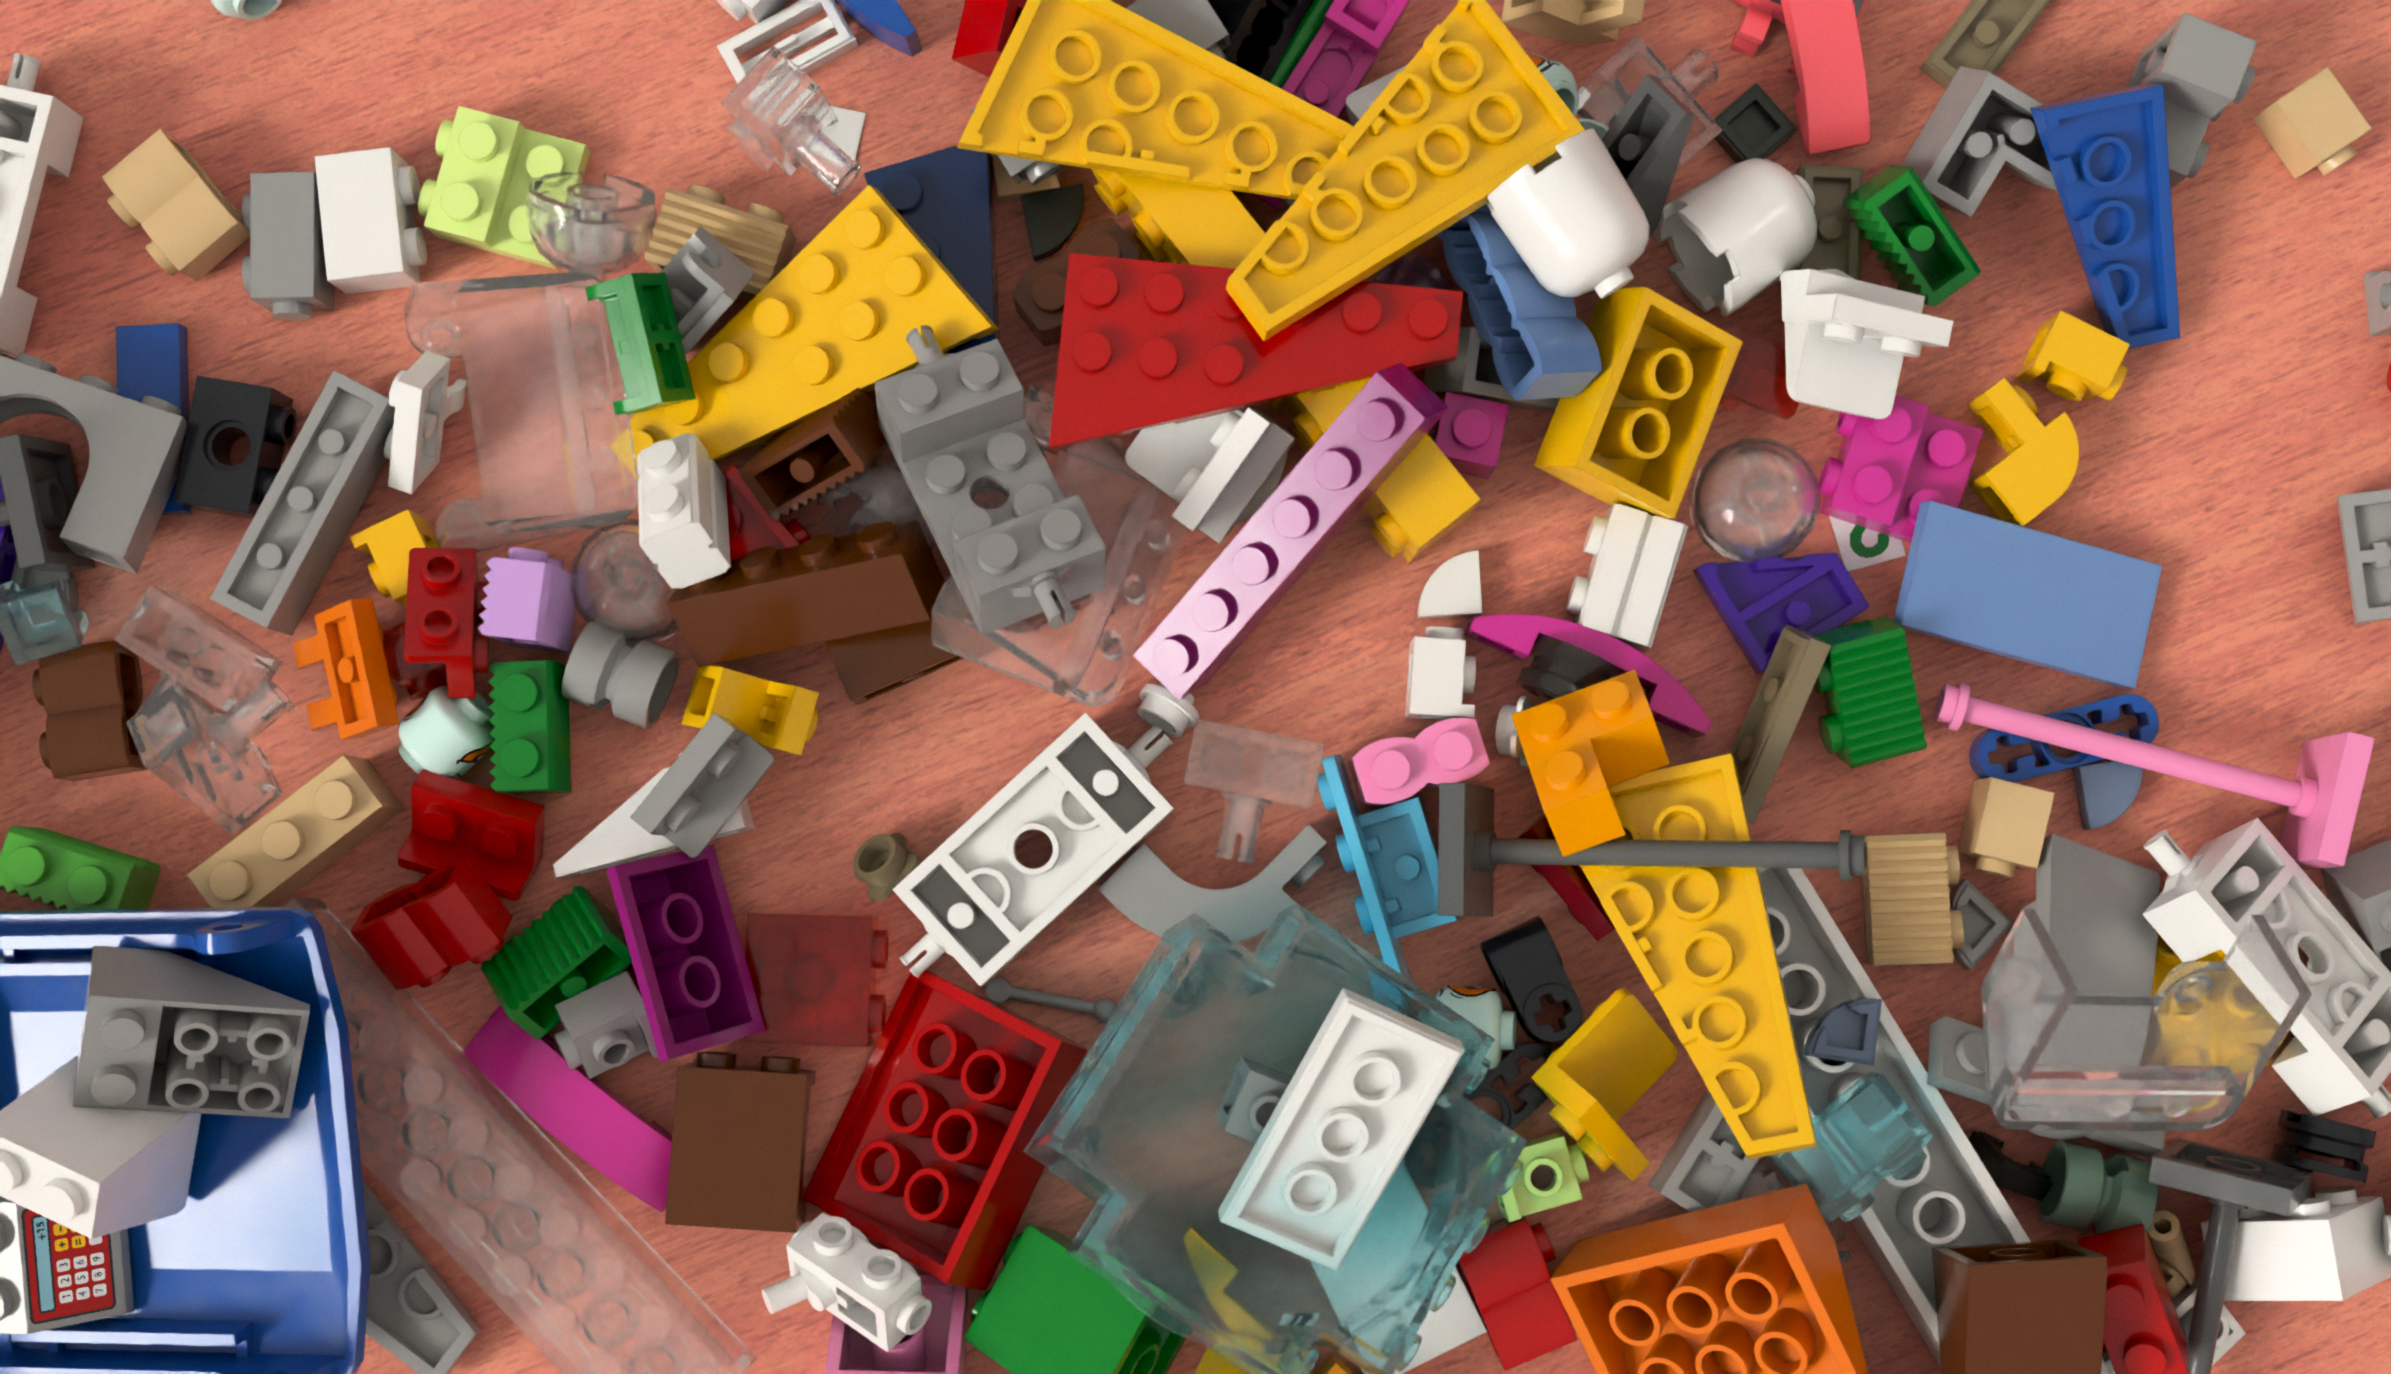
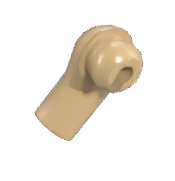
[2147,1210,2196,1298]

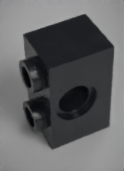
[173,376,297,519]

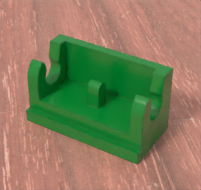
[585,272,695,415]

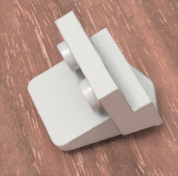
[1779,269,1954,419]
[1125,408,1298,544]

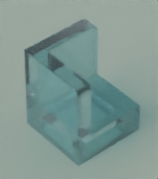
[0,580,89,665]

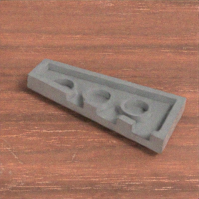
[362,1178,482,1374]

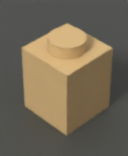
[2253,67,2372,180]
[1958,777,2055,878]

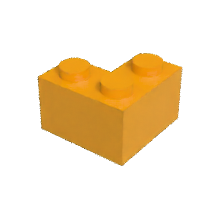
[1511,670,1670,857]

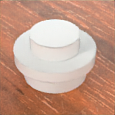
[1137,683,1200,737]

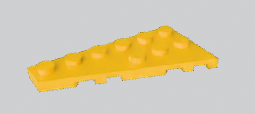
[957,0,1354,200]
[1226,0,1585,341]
[602,185,1000,492]
[1579,753,1818,1159]

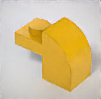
[1967,377,2079,526]
[681,665,819,756]

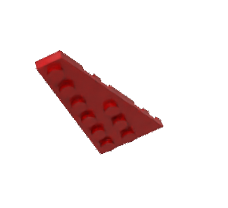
[1049,253,1463,452]

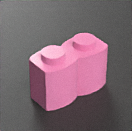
[1348,718,1490,807]

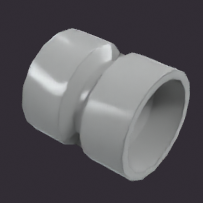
[561,621,680,729]

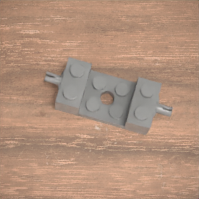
[875,325,1106,636]

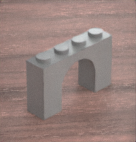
[0,353,188,574]

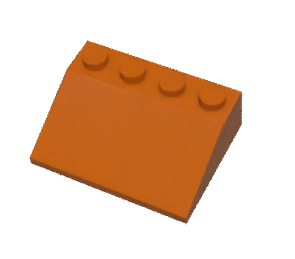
[1550,1183,1869,1374]

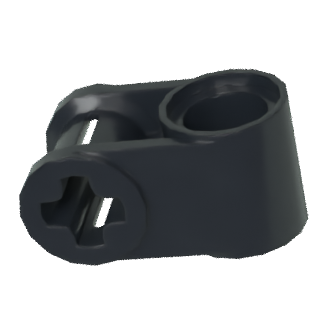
[1480,916,1582,1044]

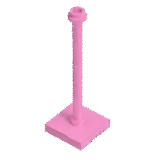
[1934,682,2375,870]

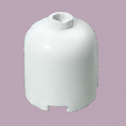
[1486,128,1650,299]
[1653,158,1817,317]

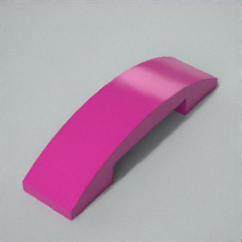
[1249,0,1411,210]
[1464,614,1711,738]
[463,1004,672,1212]

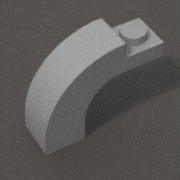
[1098,824,1327,945]

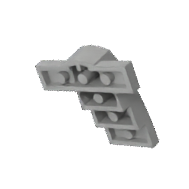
[1927,834,2165,1158]

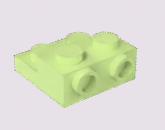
[418,106,591,269]

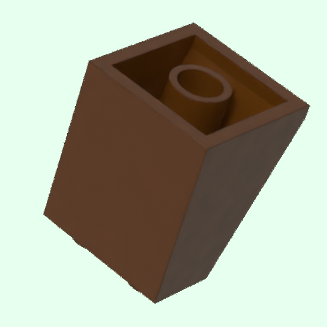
[1932,1240,2108,1374]

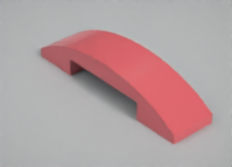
[1781,0,1870,157]

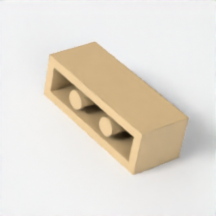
[187,755,405,908]

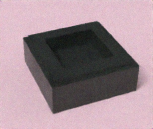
[1706,83,1798,163]

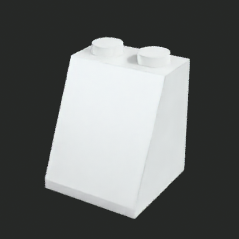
[0,1056,201,1239]

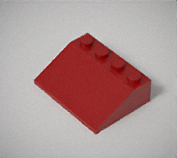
[802,970,1098,1291]

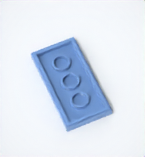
[1893,500,2162,689]

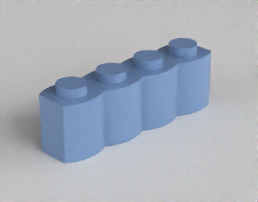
[1437,204,1602,401]

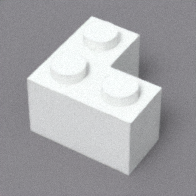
[2201,1186,2391,1301]

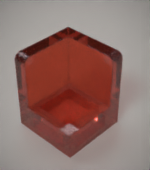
[1718,332,1799,420]

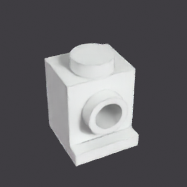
[1405,627,1476,720]

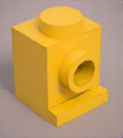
[2015,310,2130,401]
[350,509,440,611]

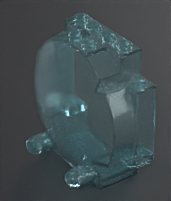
[1023,903,1528,1374]

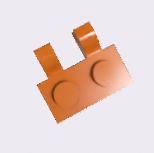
[293,598,399,740]

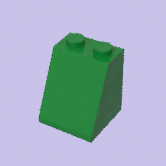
[963,1224,1199,1374]

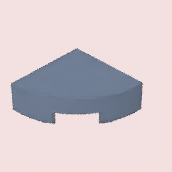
[2072,761,2143,830]
[1803,998,1882,1065]

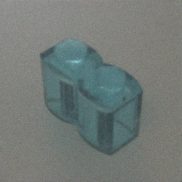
[1770,1072,1933,1222]

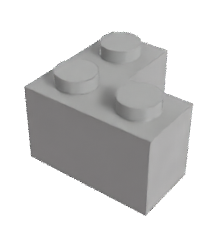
[2127,13,2257,189]
[1901,66,2057,217]

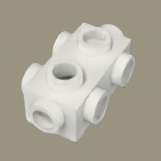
[762,1212,932,1352]

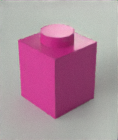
[1432,391,1509,479]

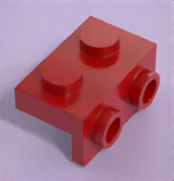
[404,548,489,698]

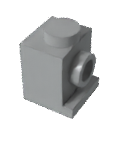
[554,971,658,1080]

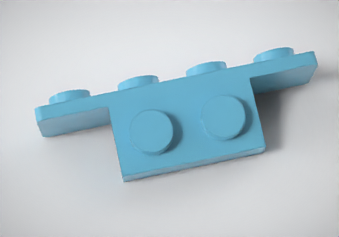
[1316,755,1459,1007]

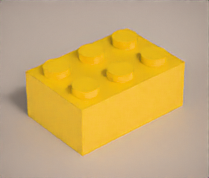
[1533,286,1743,519]

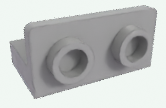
[630,713,776,858]

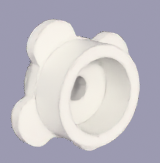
[1495,696,1534,767]

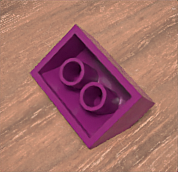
[607,844,766,1062]

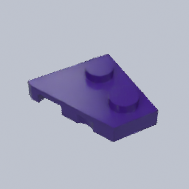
[1692,553,1870,675]

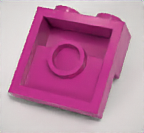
[1817,395,1983,543]

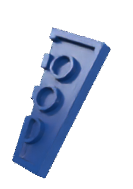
[2030,83,2180,349]

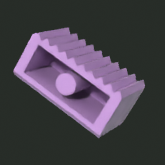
[477,548,580,653]

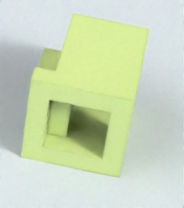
[1485,1132,1589,1222]

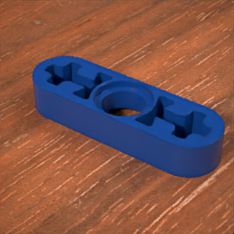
[1969,694,2159,783]

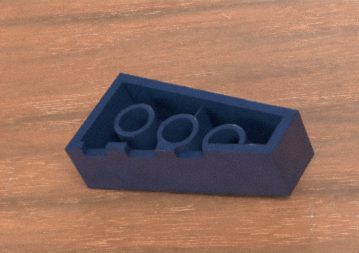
[864,146,1000,354]

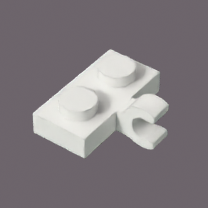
[384,350,466,494]

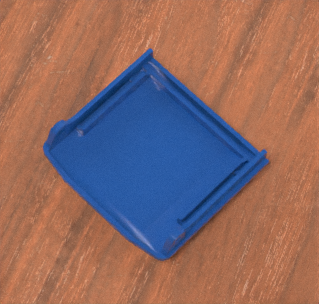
[0,906,370,1374]

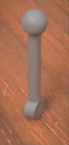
[986,978,1118,1023]

